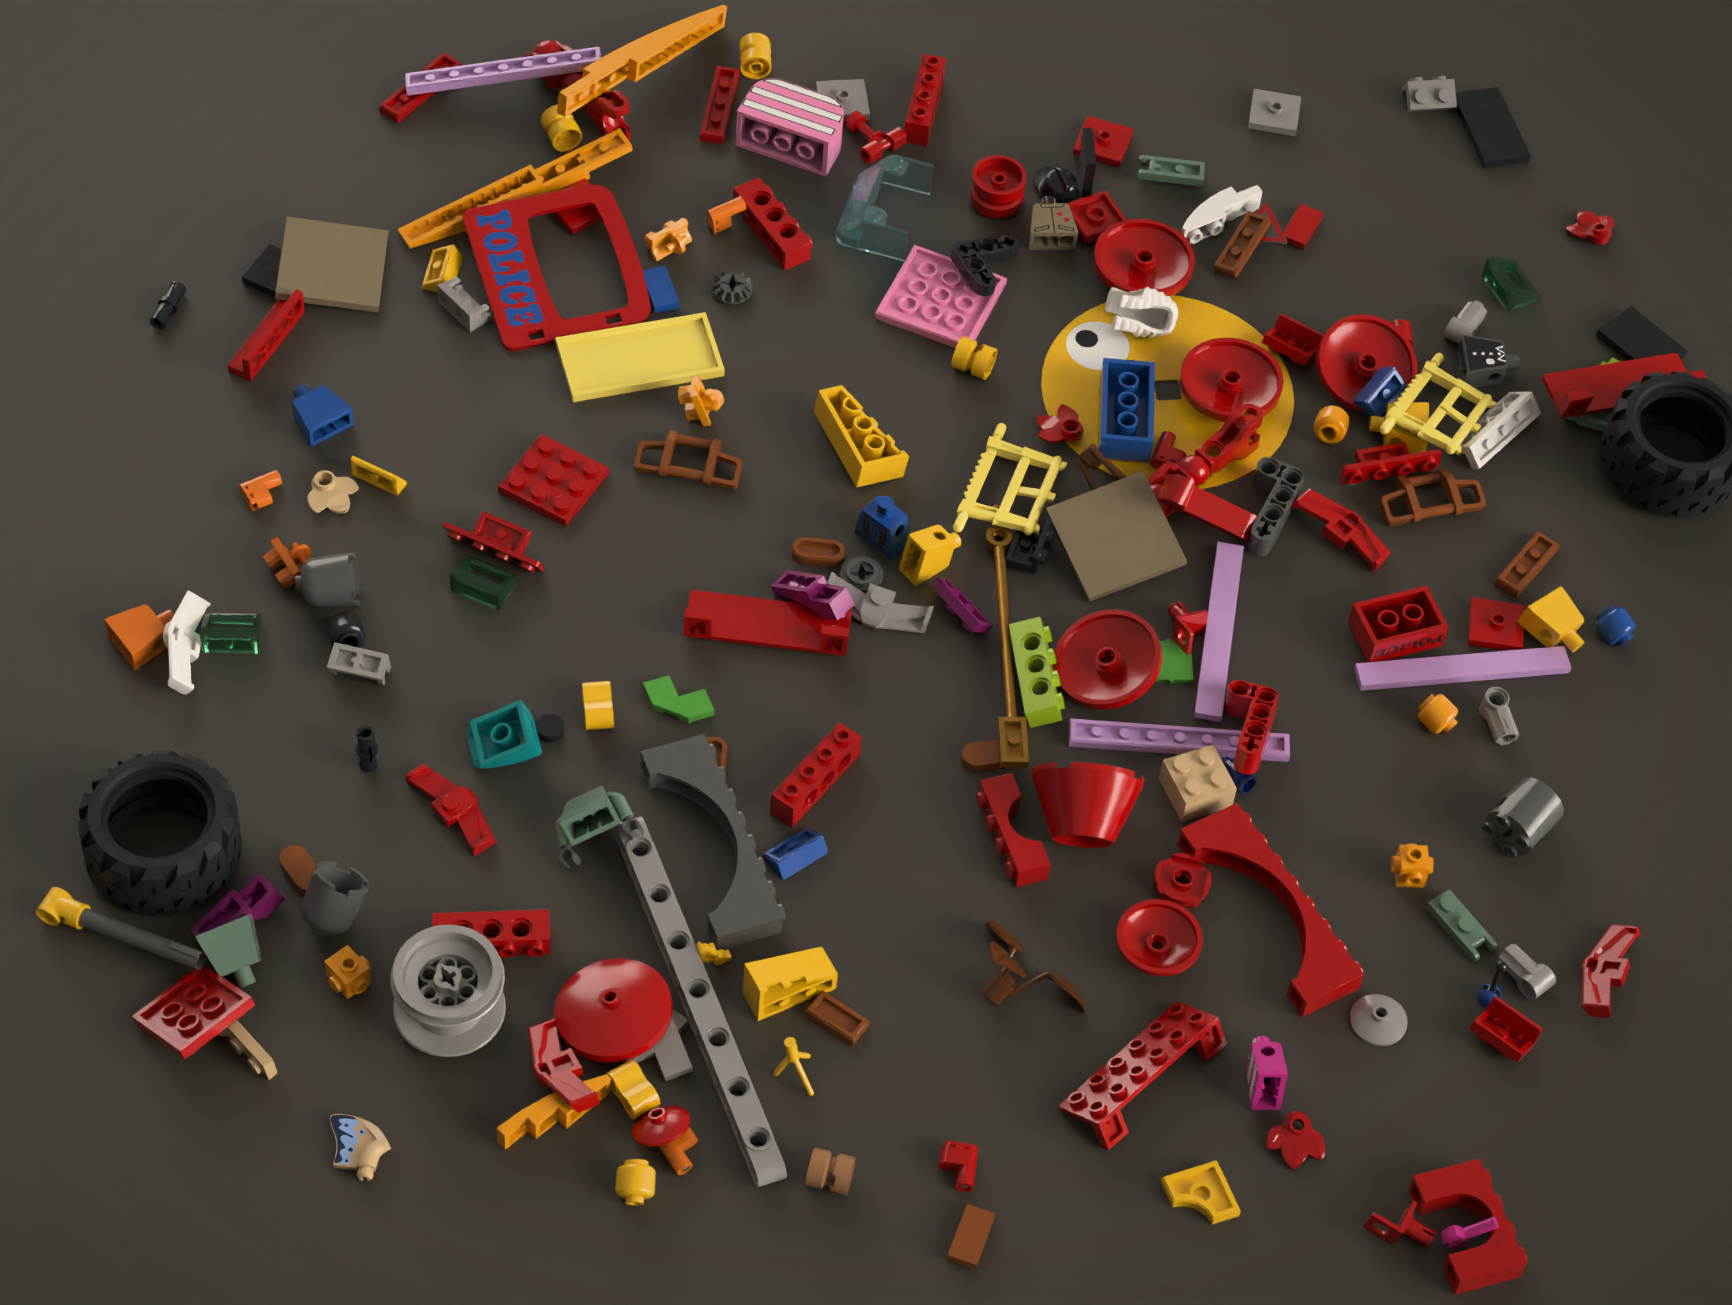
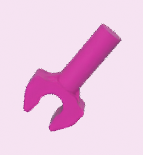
[1441,1217,1499,1249]

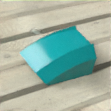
[466,700,542,769]

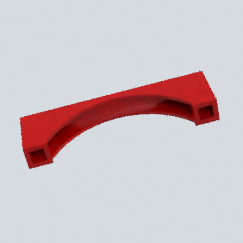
[1177,803,1364,1017]

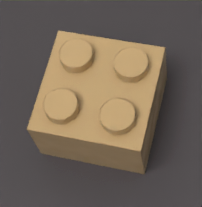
[1159,745,1237,822]

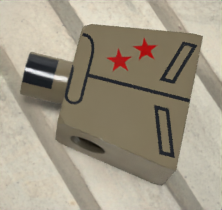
[1028,196,1078,250]

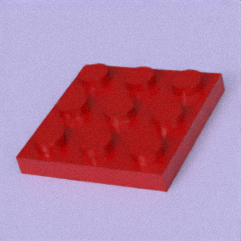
[498,434,609,526]
[132,965,255,1060]

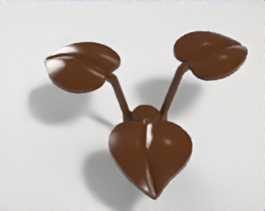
[982,918,1086,1014]

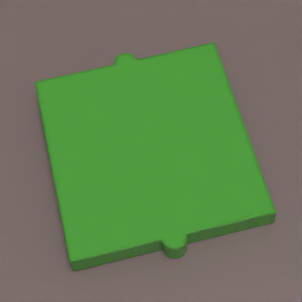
[1155,639,1194,685]

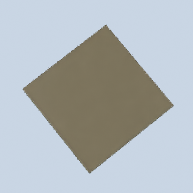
[275,217,389,313]
[1045,471,1187,602]

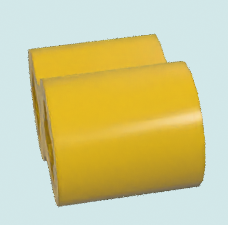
[582,681,614,730]
[606,1059,661,1119]

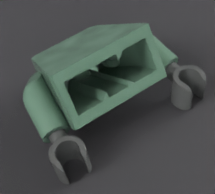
[555,786,644,869]

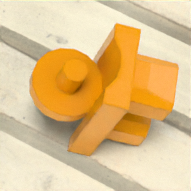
[644,218,692,261]
[678,376,724,427]

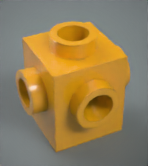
[1391,843,1434,888]
[324,945,371,999]

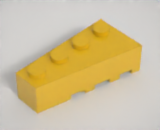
[813,385,909,488]

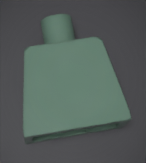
[195,914,262,988]

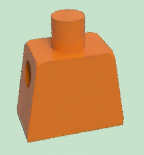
[104,604,174,670]

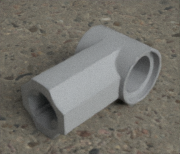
[1443,300,1487,344]
[1479,687,1519,745]
[1496,944,1556,1000]

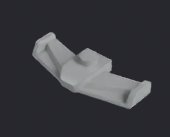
[827,572,934,633]

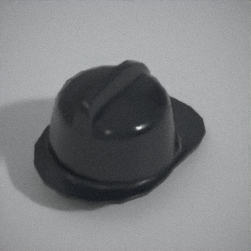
[1033,166,1080,203]

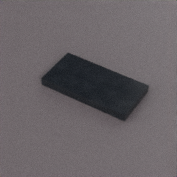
[1456,87,1531,168]

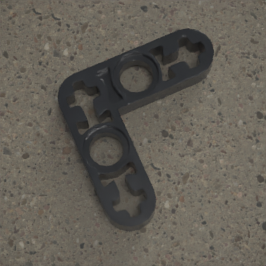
[951,235,1020,296]

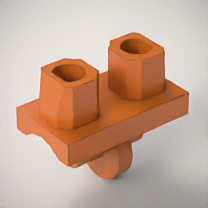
[263,537,312,589]

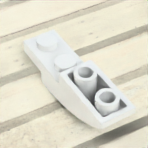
[1181,185,1263,244]

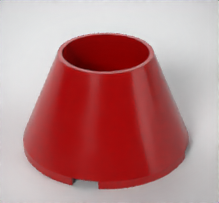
[1031,762,1145,848]

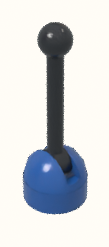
[1477,961,1507,1009]

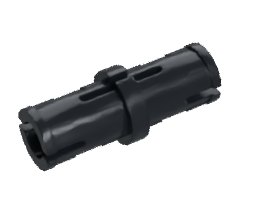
[150,281,186,330]
[355,725,378,772]

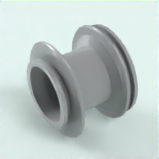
[390,925,506,1057]

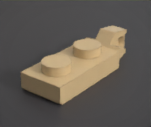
[219,1020,277,1080]

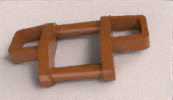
[634,430,742,490]
[1379,468,1486,527]

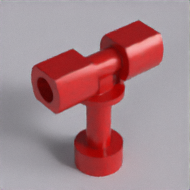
[845,111,907,164]

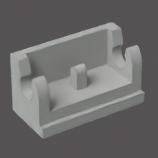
[437,277,492,332]
[327,642,391,685]

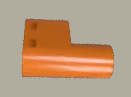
[706,196,746,235]
[239,470,282,511]
[658,1127,698,1175]

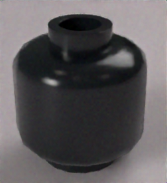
[327,611,365,648]

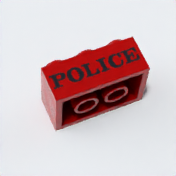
[1347,585,1449,662]

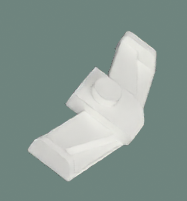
[163,591,211,695]

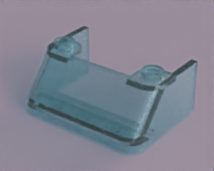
[835,155,935,261]

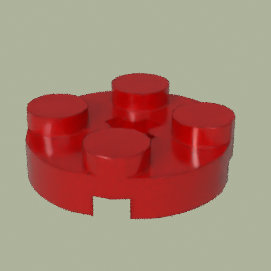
[1154,853,1212,908]

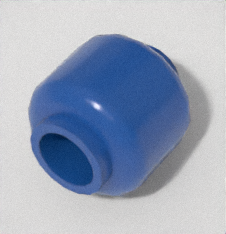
[1595,605,1636,646]

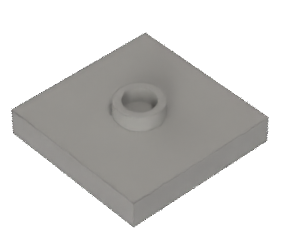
[816,79,870,121]
[1248,89,1301,136]

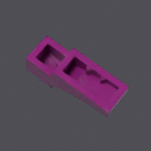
[771,570,855,621]
[191,873,286,936]

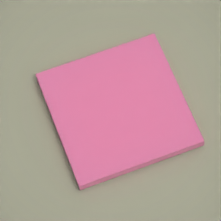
[874,245,1007,348]

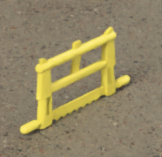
[1379,353,1497,455]
[953,423,1068,535]

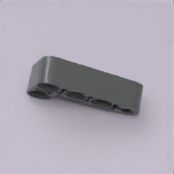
[1247,457,1305,556]

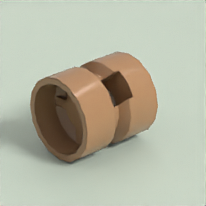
[805,1147,856,1196]

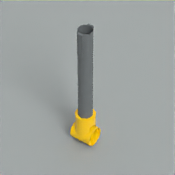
[35,887,206,970]

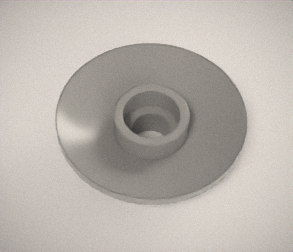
[1349,994,1408,1046]

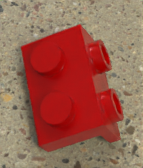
[1261,314,1324,365]
[1469,996,1543,1063]

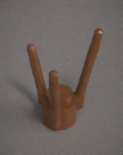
[1077,443,1126,491]

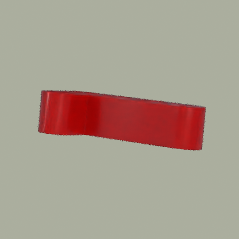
[1157,474,1258,542]
[1224,680,1279,775]

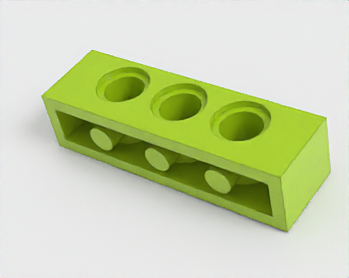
[1009,617,1065,728]

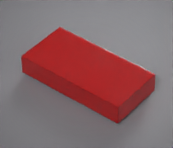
[1283,204,1324,250]

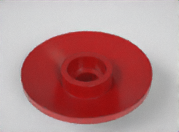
[632,1105,691,1147]

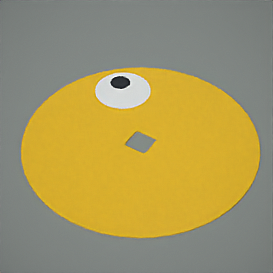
[1041,296,1294,489]

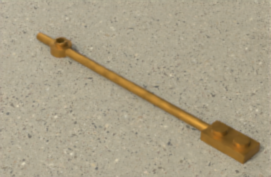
[985,505,1029,769]

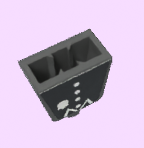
[1457,335,1520,388]

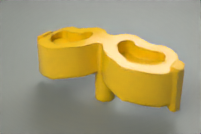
[696,942,732,966]

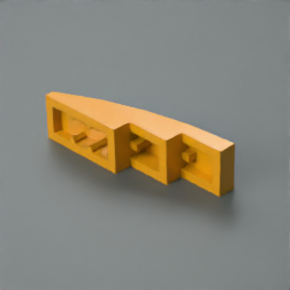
[497,1074,611,1150]

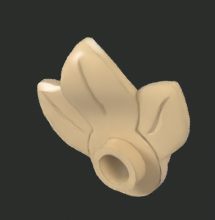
[308,470,359,514]

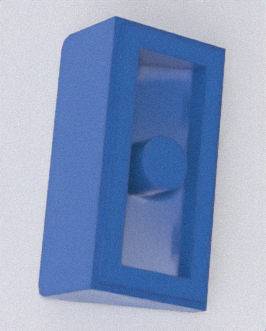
[1353,367,1407,417]
[763,827,828,879]

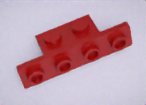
[1339,442,1442,485]
[442,511,545,573]

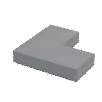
[625,1018,693,1082]

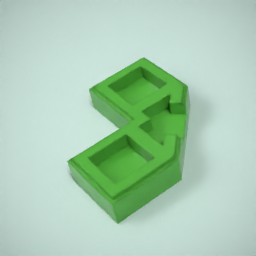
[643,675,715,723]

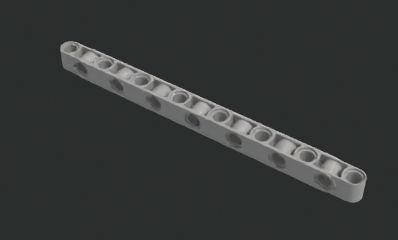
[613,816,787,1187]

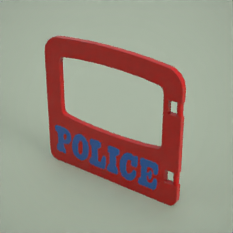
[463,185,651,351]

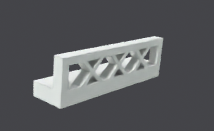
[1460,392,1541,469]

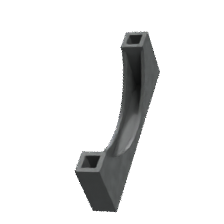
[640,734,786,950]

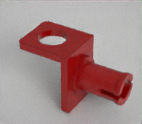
[1168,601,1208,655]
[1363,1200,1436,1248]

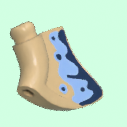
[330,1114,391,1181]

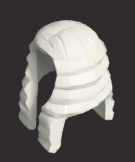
[1105,287,1178,339]

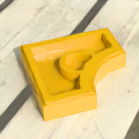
[1161,1160,1241,1224]

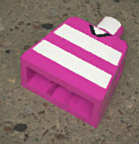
[1246,1036,1288,1110]

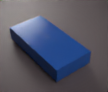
[642,266,679,313]

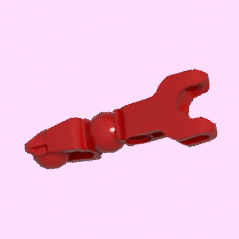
[526,40,631,141]
[1148,403,1263,518]

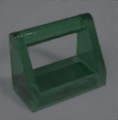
[1482,257,1541,311]
[450,556,519,611]
[200,613,261,654]

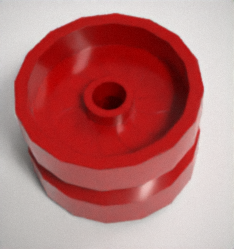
[970,155,1026,219]

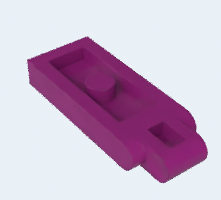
[933,578,993,634]

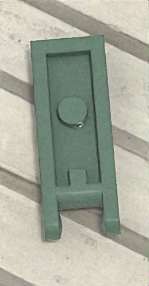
[1137,155,1205,187]
[1426,889,1498,962]

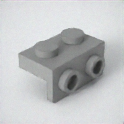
[1402,76,1457,112]

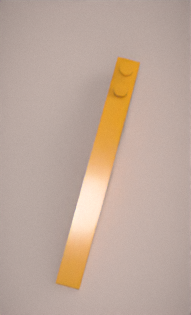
[557,5,727,117]
[397,128,633,249]

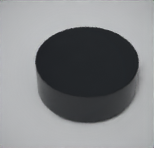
[536,714,564,742]

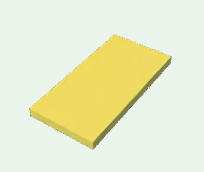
[555,312,725,402]

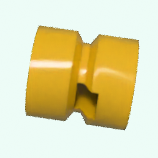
[739,33,772,79]
[540,104,583,152]
[951,336,998,380]

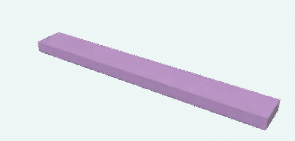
[405,47,602,96]
[1194,542,1244,722]
[1354,646,1571,691]
[1068,718,1290,762]

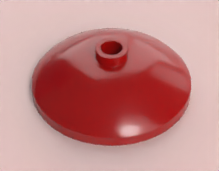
[1116,899,1203,976]

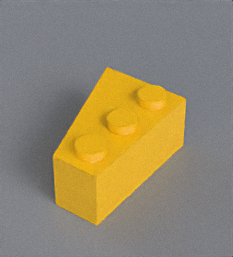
[742,947,838,1021]

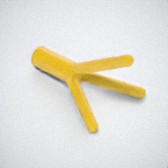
[774,1037,814,1096]

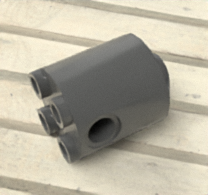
[1482,777,1564,858]

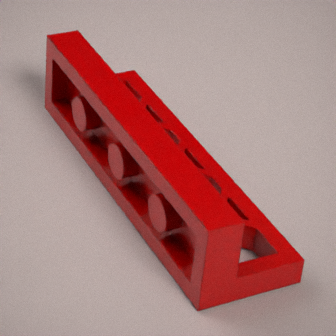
[228,289,305,381]

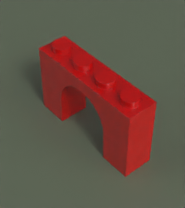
[1408,1159,1528,1295]

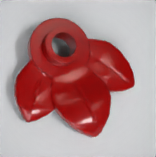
[1565,211,1614,245]
[1036,404,1084,443]
[1266,1111,1325,1170]

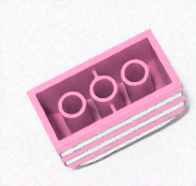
[735,78,844,177]

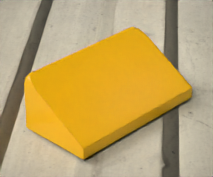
[422,244,463,292]
[351,456,407,496]

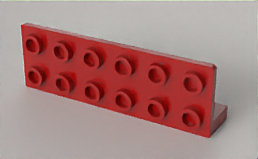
[1542,353,1707,419]
[683,590,852,656]
[1059,1002,1227,1151]

